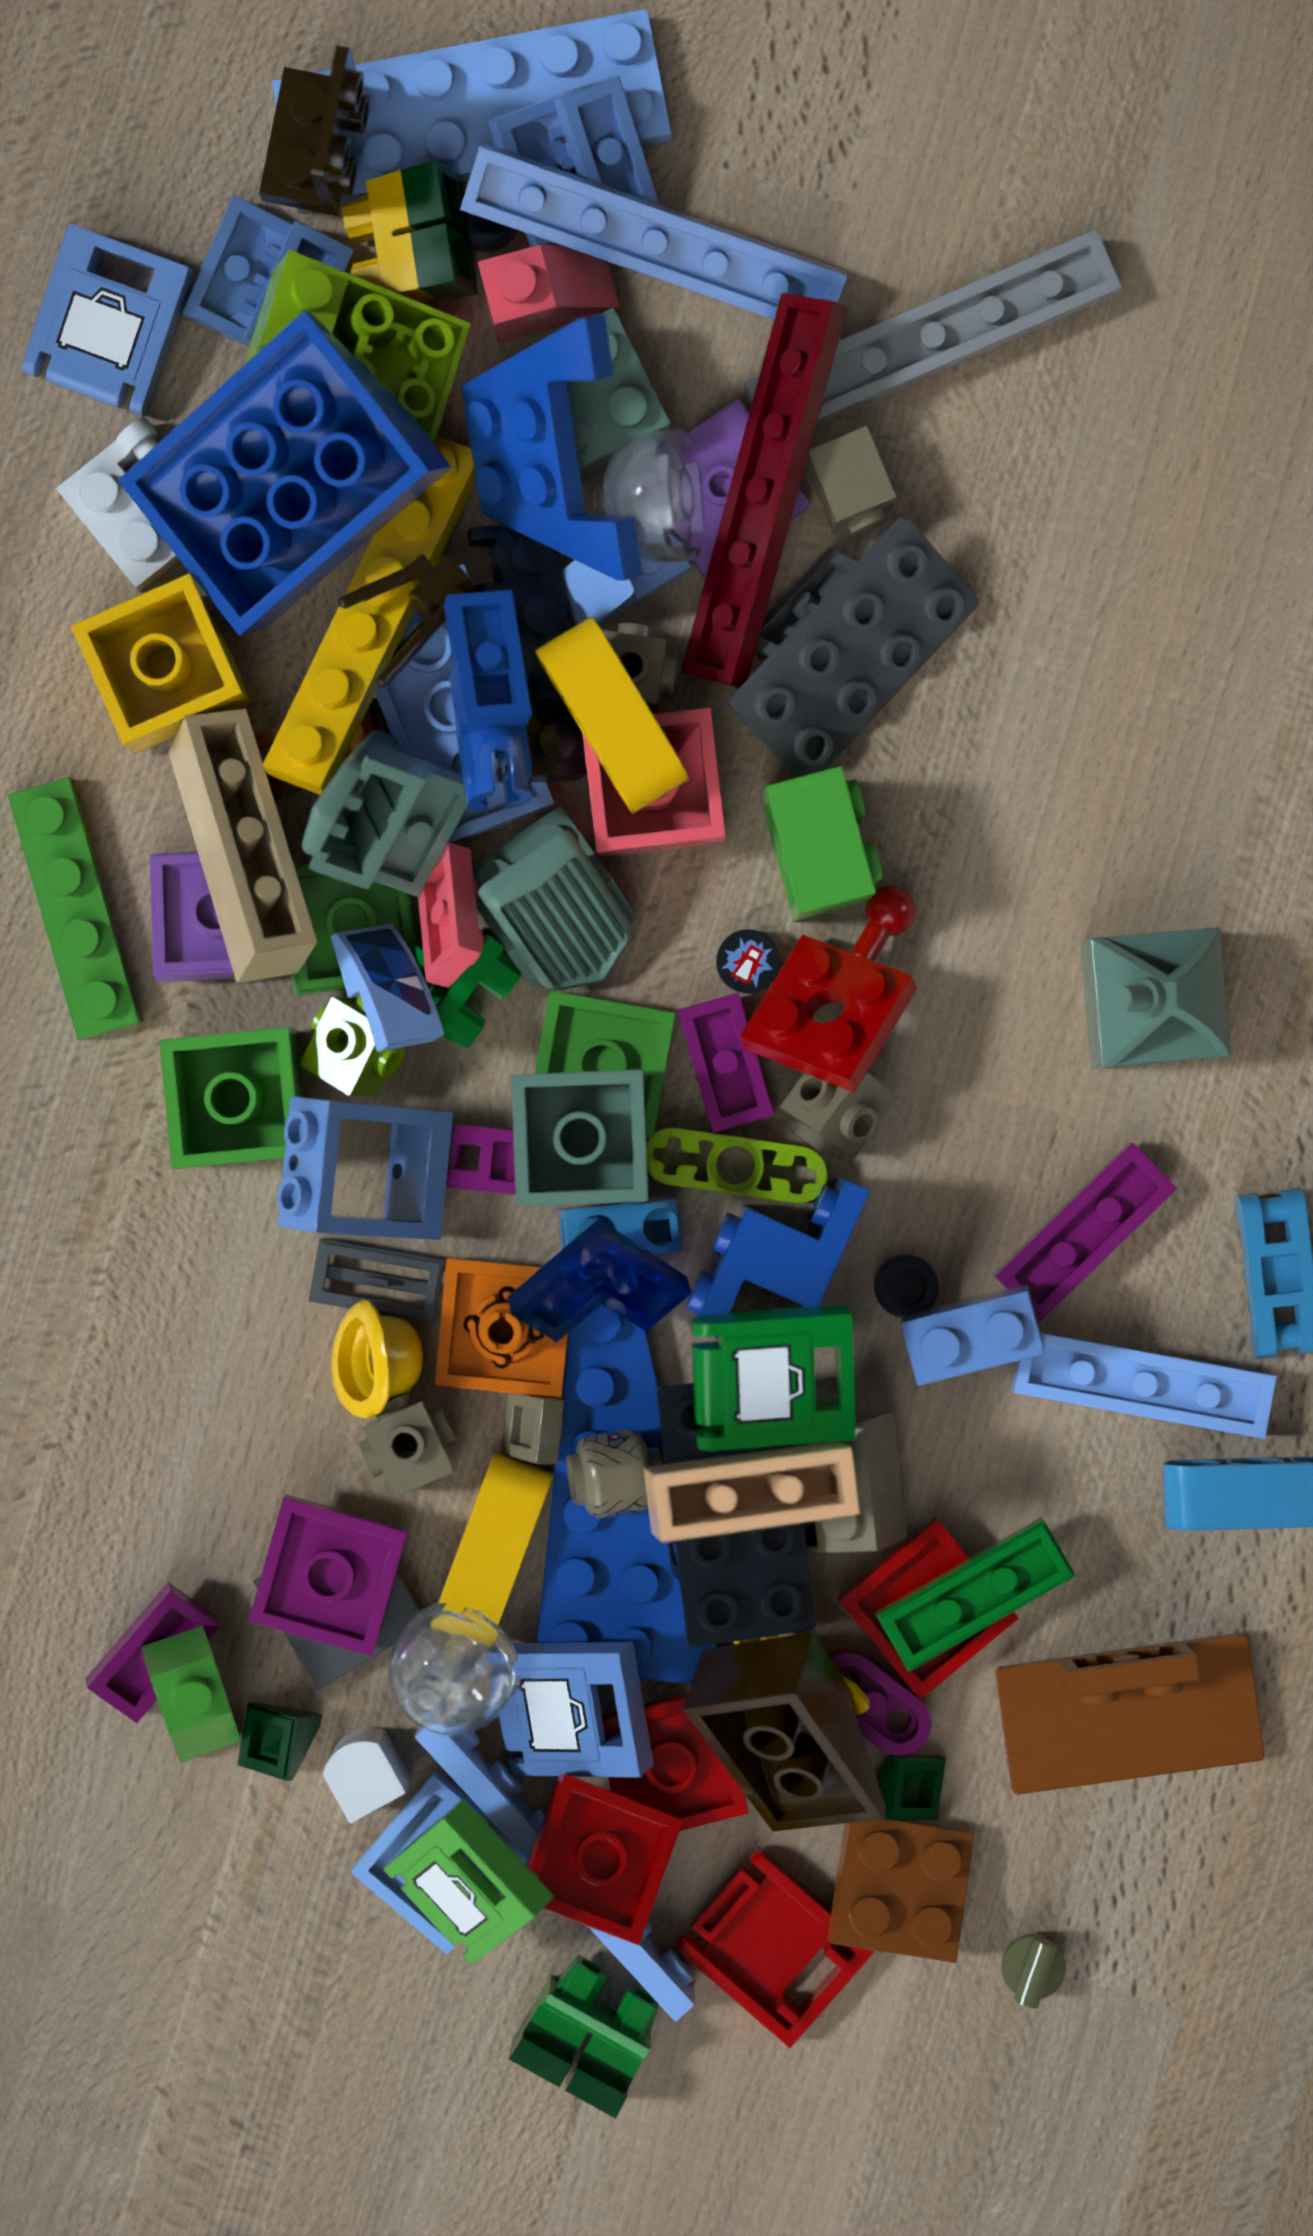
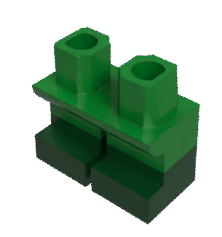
[509,1955,658,2119]

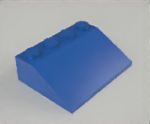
[117,310,451,636]

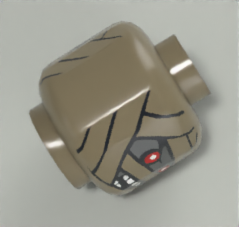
[566,1429,663,1518]

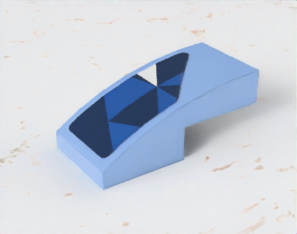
[331,924,444,1052]

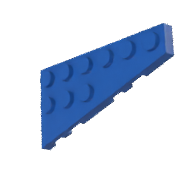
[537,1286,716,1684]

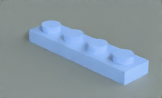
[1011,1332,1277,1439]

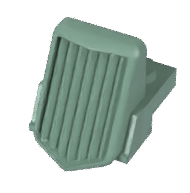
[302,730,467,897]
[472,805,638,990]

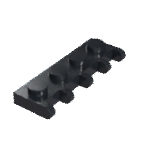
[467,526,587,783]

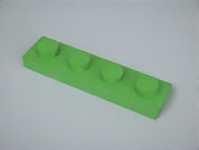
[7,777,143,1040]

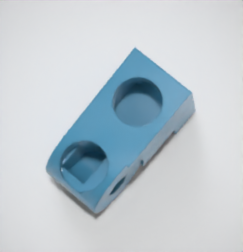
[558,1199,683,1268]

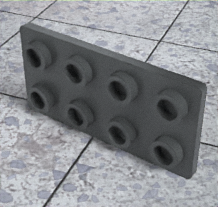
[728,517,979,778]

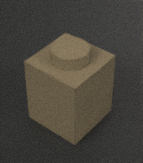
[805,426,897,536]

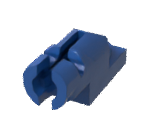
[444,590,533,811]

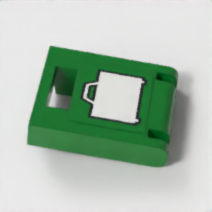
[692,1304,856,1451]

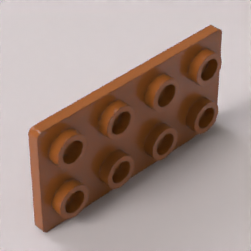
[995,1633,1265,1795]

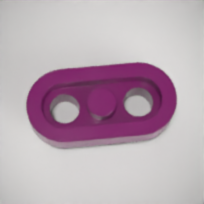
[829,1649,931,1756]

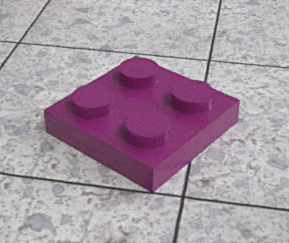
[248,1494,409,1656]

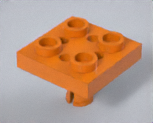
[434,1257,575,1398]

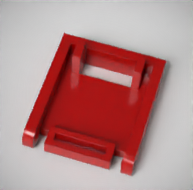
[674,1847,874,2048]

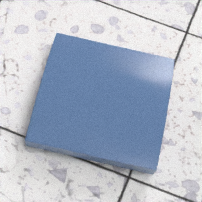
[488,76,659,247]
[180,195,354,347]

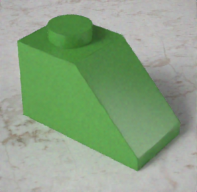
[141,1625,241,1763]

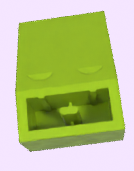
[243,249,471,443]

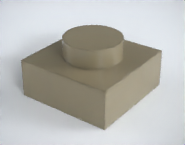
[501,1393,564,1464]

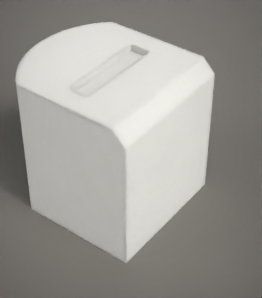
[323,1727,411,1824]

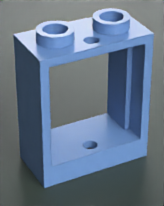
[277,1097,453,1240]

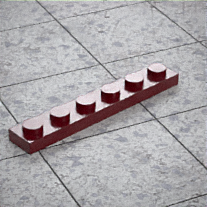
[680,293,847,688]

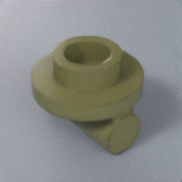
[1001,1934,1066,2009]

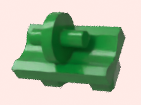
[411,930,522,1048]

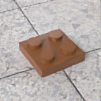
[827,1819,975,1963]

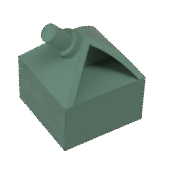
[1080,927,1231,1068]

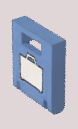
[22,223,195,417]
[488,1642,654,1777]

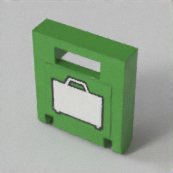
[383,1798,554,1965]

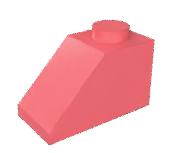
[478,245,620,344]

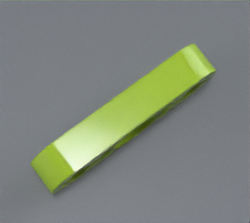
[646,1127,827,1204]

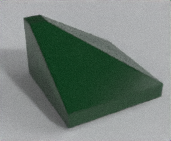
[237,1702,322,1781]
[876,1754,946,1820]

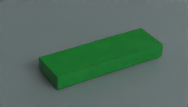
[875,1517,1076,1672]

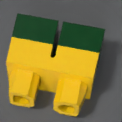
[341,159,478,302]

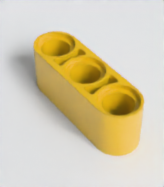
[535,617,689,814]
[430,1451,554,1646]

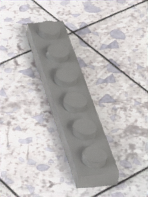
[744,229,1122,425]

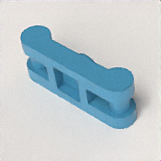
[1235,1188,1313,1359]

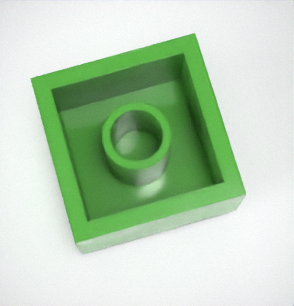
[761,766,883,922]
[159,1027,304,1169]

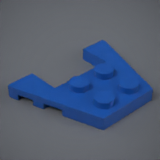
[461,314,642,581]

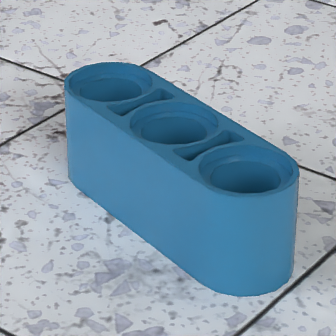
[1163,1456,1313,1530]

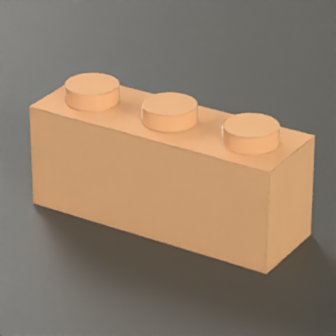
[643,1441,860,1542]

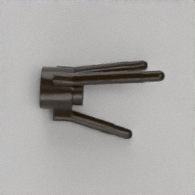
[338,554,476,687]

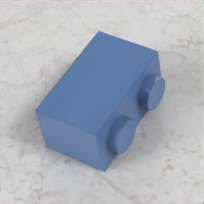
[901,1284,1045,1386]

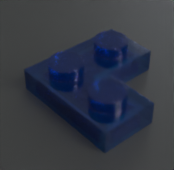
[508,1218,692,1342]

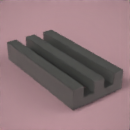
[309,1238,446,1323]

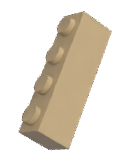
[168,709,317,984]

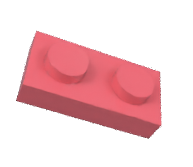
[418,842,483,988]

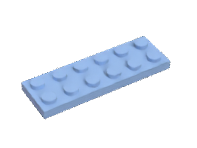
[272,9,671,213]

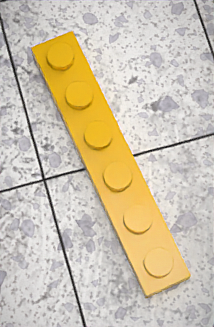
[262,436,476,795]

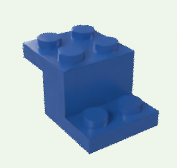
[686,1178,870,1339]

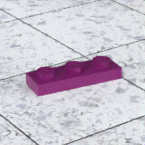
[993,1142,1177,1322]

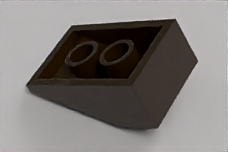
[683,1632,886,1832]

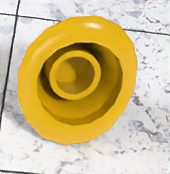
[330,1299,423,1419]

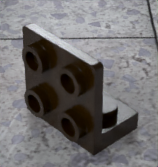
[259,45,370,216]

